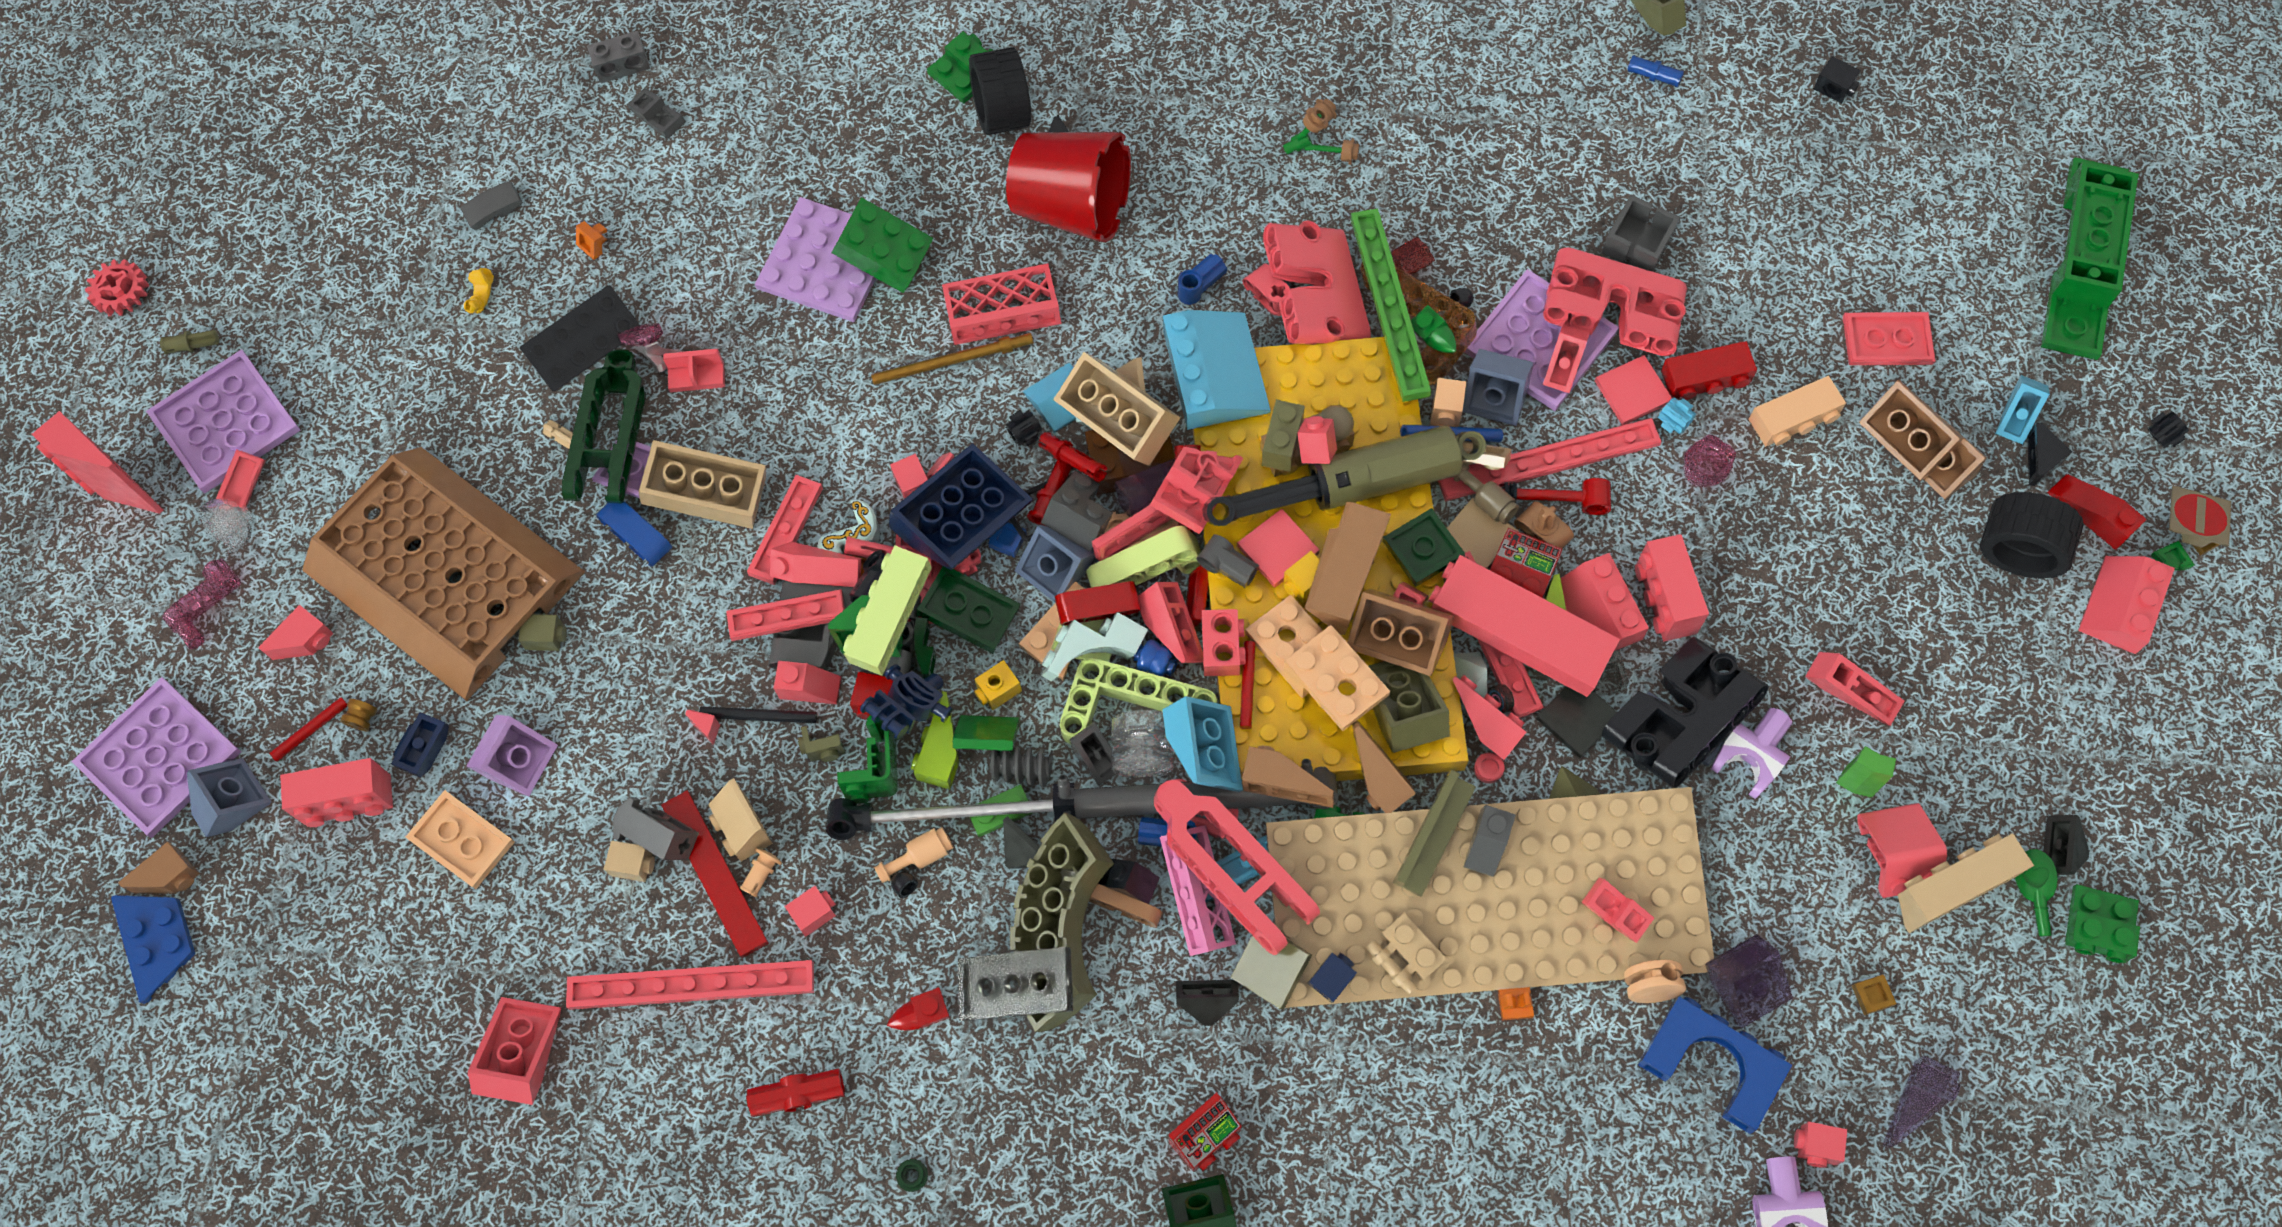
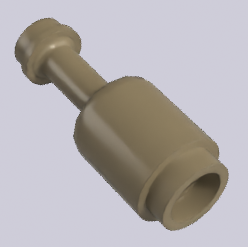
[1453,463,1519,524]

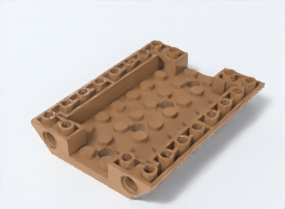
[302,447,585,701]

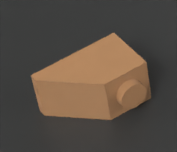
[118,842,200,894]

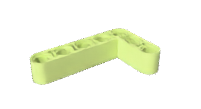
[1060,658,1217,744]

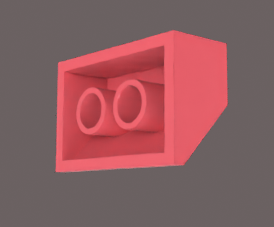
[1560,553,1649,651]
[2078,556,2175,654]

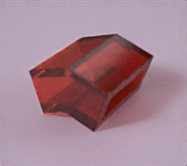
[1391,237,1435,280]

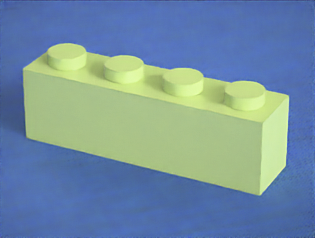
[843,545,932,676]

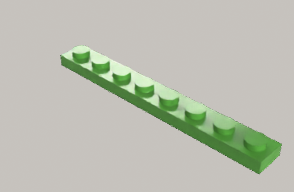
[1351,208,1431,402]

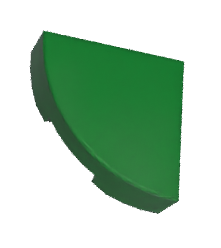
[2151,541,2195,570]

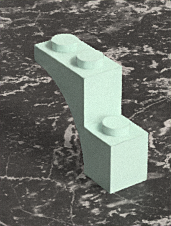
[1041,612,1148,681]

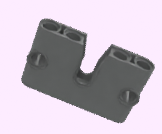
[768,581,921,677]

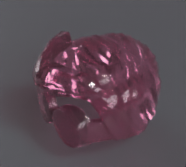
[1682,434,1736,487]

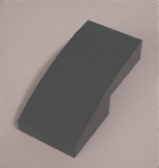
[627,88,686,139]
[460,181,523,230]

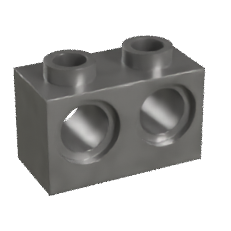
[587,31,650,83]

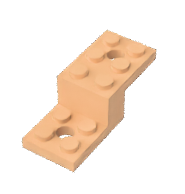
[1245,595,1390,731]

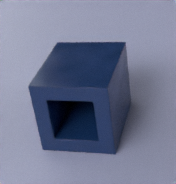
[1307,952,1357,1003]

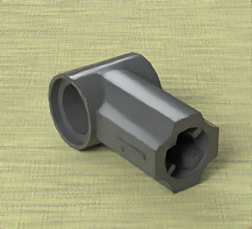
[1196,534,1259,588]

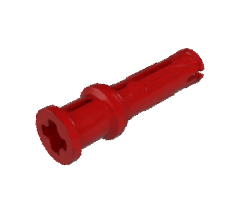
[1027,461,1072,526]

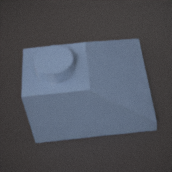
[1014,525,1095,603]
[187,758,271,838]

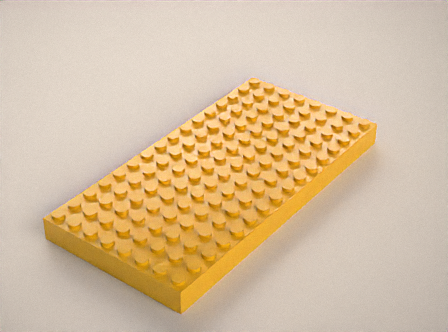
[1193,337,1469,781]

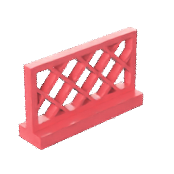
[942,263,1061,345]

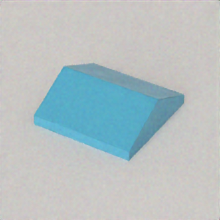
[1023,363,1076,433]

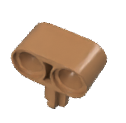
[1514,501,1574,549]

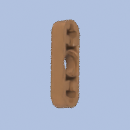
[1089,884,1163,928]

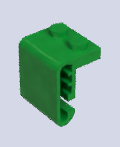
[837,715,898,804]

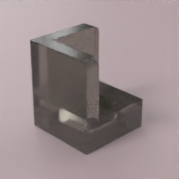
[1594,650,1629,696]

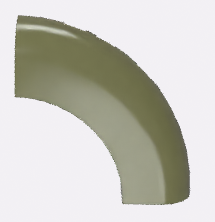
[1010,812,1114,1032]

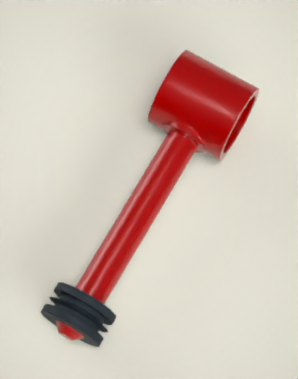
[1503,478,1611,515]

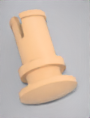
[740,848,782,898]

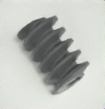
[990,746,1053,787]

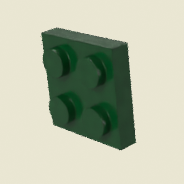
[1382,508,1465,587]

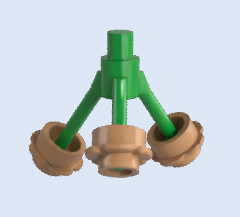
[1283,99,1359,165]

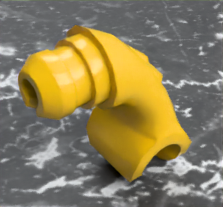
[464,268,494,314]

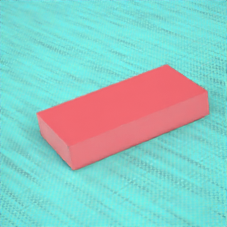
[215,449,266,512]

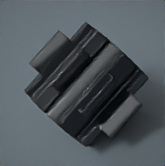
[1006,410,1042,446]
[2147,411,2189,449]

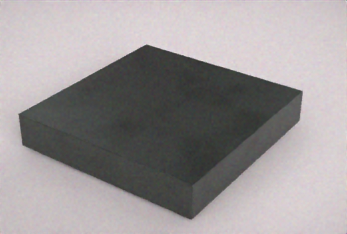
[1536,686,1617,759]

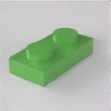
[970,785,1033,837]

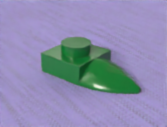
[1411,305,1456,353]

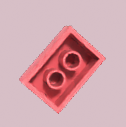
[1635,534,1709,642]
[280,758,393,827]

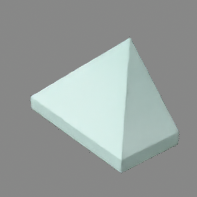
[1454,652,1487,710]

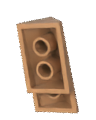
[1859,380,1987,499]
[1305,502,1391,635]

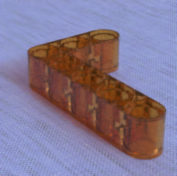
[1360,262,1477,385]

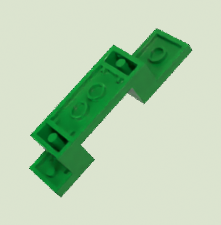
[2041,157,2139,360]

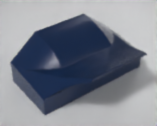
[391,712,449,778]

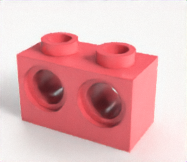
[1202,609,1246,676]

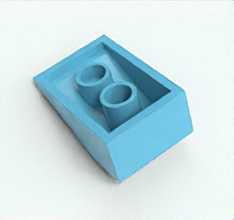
[1162,696,1243,792]

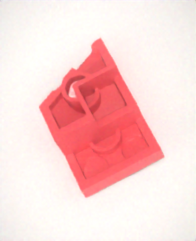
[1150,447,1243,534]

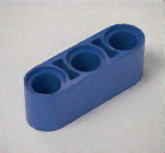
[595,501,673,567]

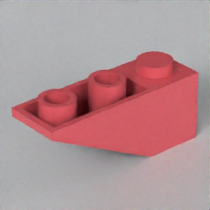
[1453,675,1527,760]

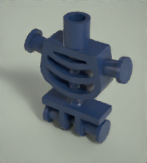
[860,664,953,740]

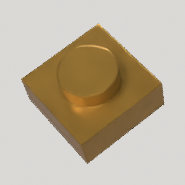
[1852,974,1897,1016]

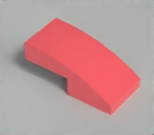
[1581,878,1654,943]

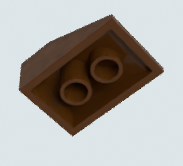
[1085,430,1175,495]

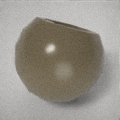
[1319,405,1354,441]

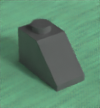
[1463,805,1516,877]

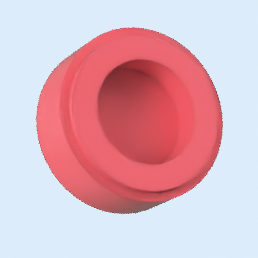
[1474,752,1505,783]

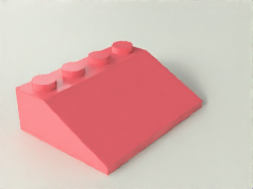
[32,411,164,514]

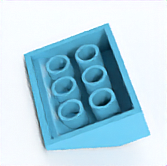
[1163,310,1271,430]

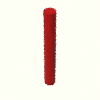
[1240,641,1256,729]
[269,697,347,762]

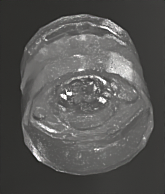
[1111,710,1174,777]

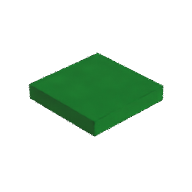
[953,715,1019,751]

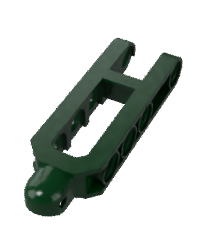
[562,349,646,504]

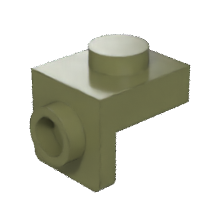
[798,726,845,762]

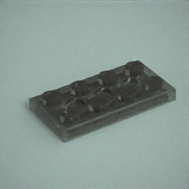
[958,947,1073,1021]

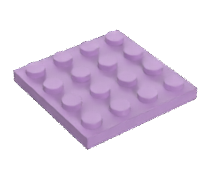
[755,197,876,322]
[1463,269,1619,411]
[146,349,301,494]
[71,677,241,838]

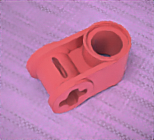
[1242,263,1290,316]

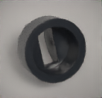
[1450,288,1474,311]
[891,871,918,898]

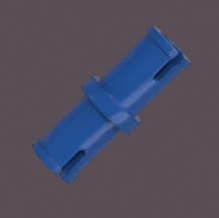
[1627,55,1684,88]

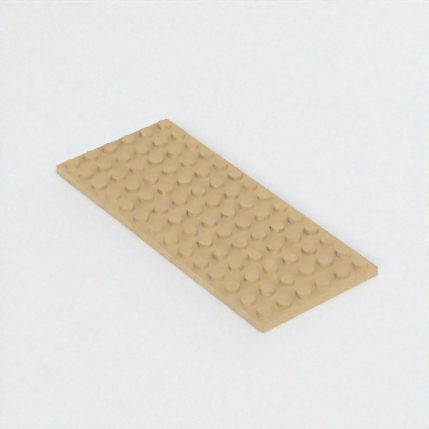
[1265,787,1716,1008]

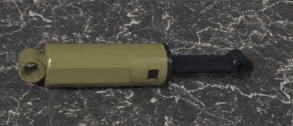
[1202,425,1486,526]

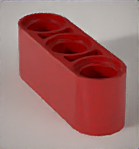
[1055,581,1141,626]

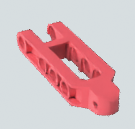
[1153,780,1320,955]

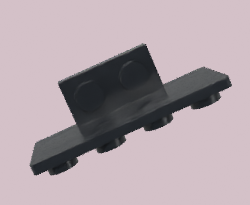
[520,285,642,392]

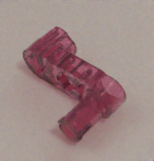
[162,558,241,649]

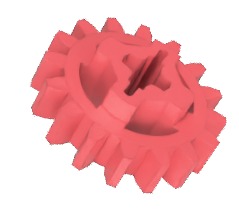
[85,259,149,316]

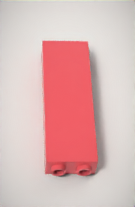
[1428,555,1620,697]

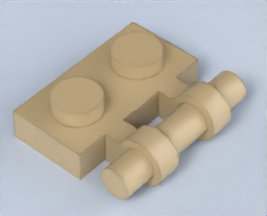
[1366,912,1447,995]

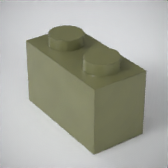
[1262,399,1305,472]

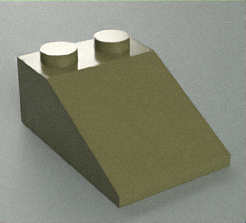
[1368,661,1450,753]

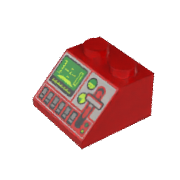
[1490,528,1563,598]
[1168,1092,1242,1172]

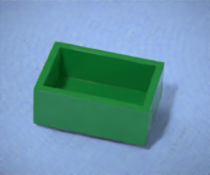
[831,197,933,293]

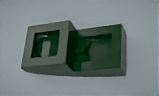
[914,617,937,679]

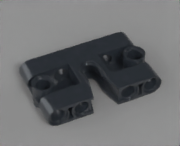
[1602,637,1769,788]

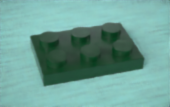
[916,566,1021,654]

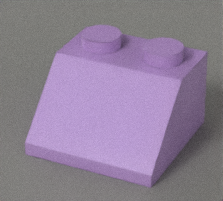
[467,715,558,797]

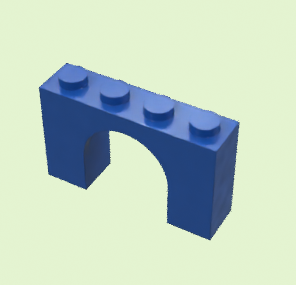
[1637,996,1792,1134]

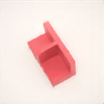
[663,349,725,393]

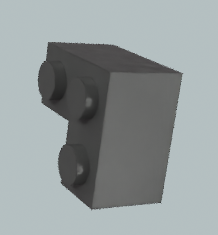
[1041,470,1113,551]

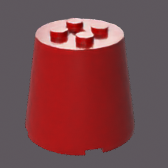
[1006,132,1131,243]

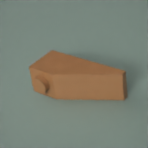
[1352,720,1416,813]
[1242,746,1334,808]

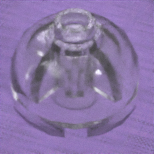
[196,498,254,557]

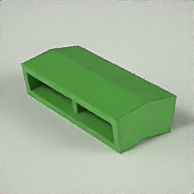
[1836,746,1896,798]

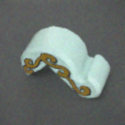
[817,500,880,554]

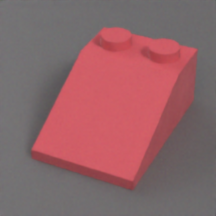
[468,997,561,1105]

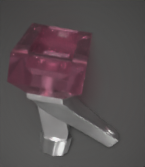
[618,323,682,373]

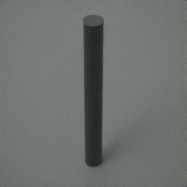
[699,706,818,724]

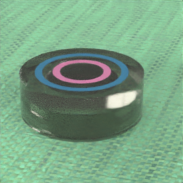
[1487,684,1514,714]

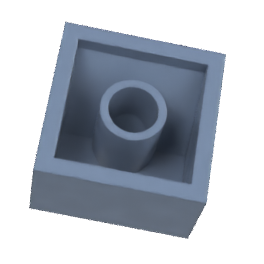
[1462,349,1534,426]

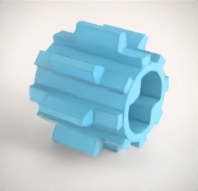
[1657,398,1696,434]

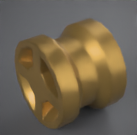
[340,699,377,732]

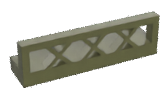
[1393,769,1476,897]

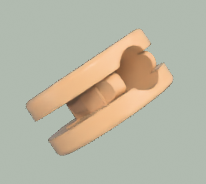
[1624,960,1686,1003]

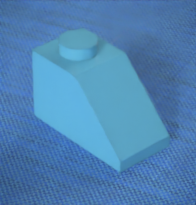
[1995,375,2050,445]

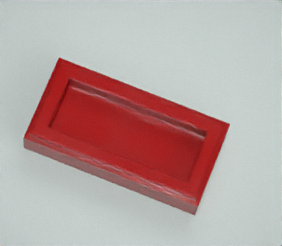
[1186,565,1209,628]

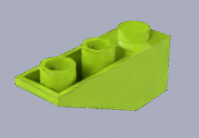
[911,691,960,790]

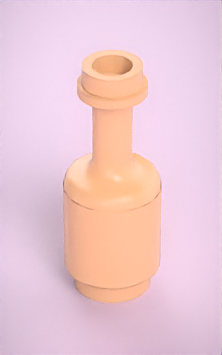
[874,827,954,883]

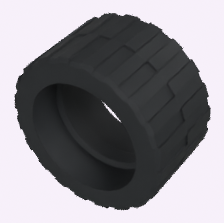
[969,47,1031,135]
[1980,492,2084,579]

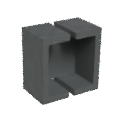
[1602,195,1681,272]

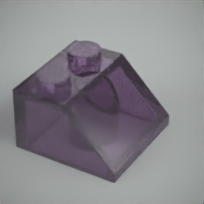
[1705,934,1793,1029]

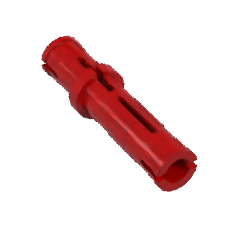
[1038,432,1107,482]

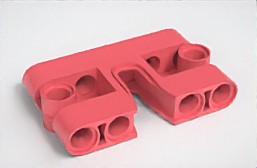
[1263,220,1371,345]
[1543,247,1687,356]

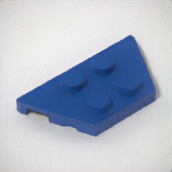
[111,895,195,1004]

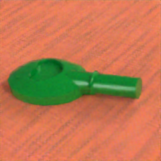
[2015,849,2058,937]

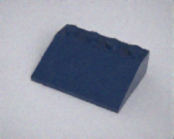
[889,443,1033,571]

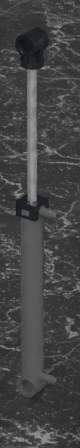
[826,759,1339,840]

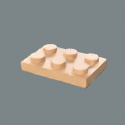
[405,790,515,890]

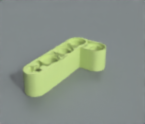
[1086,526,1201,588]

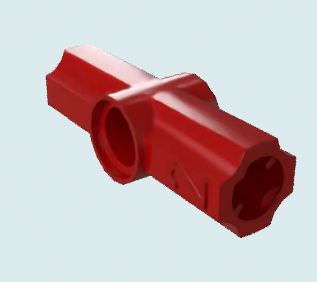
[746,1068,845,1117]

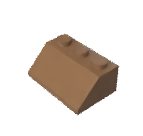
[1347,589,1455,676]

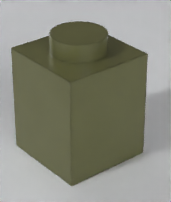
[518,614,567,651]

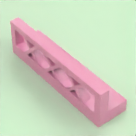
[1160,825,1236,956]

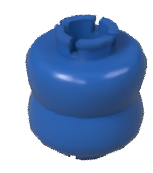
[1133,639,1178,677]

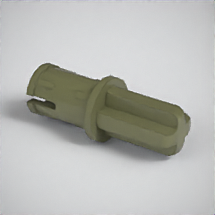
[160,330,219,355]

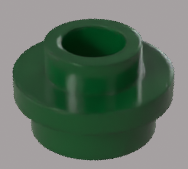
[896,1159,928,1192]

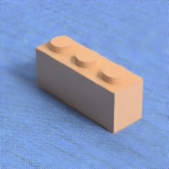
[1748,376,1846,447]

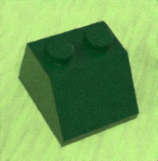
[1161,1174,1237,1227]

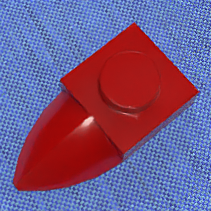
[887,987,950,1030]

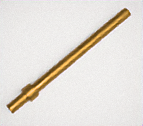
[871,333,1034,385]

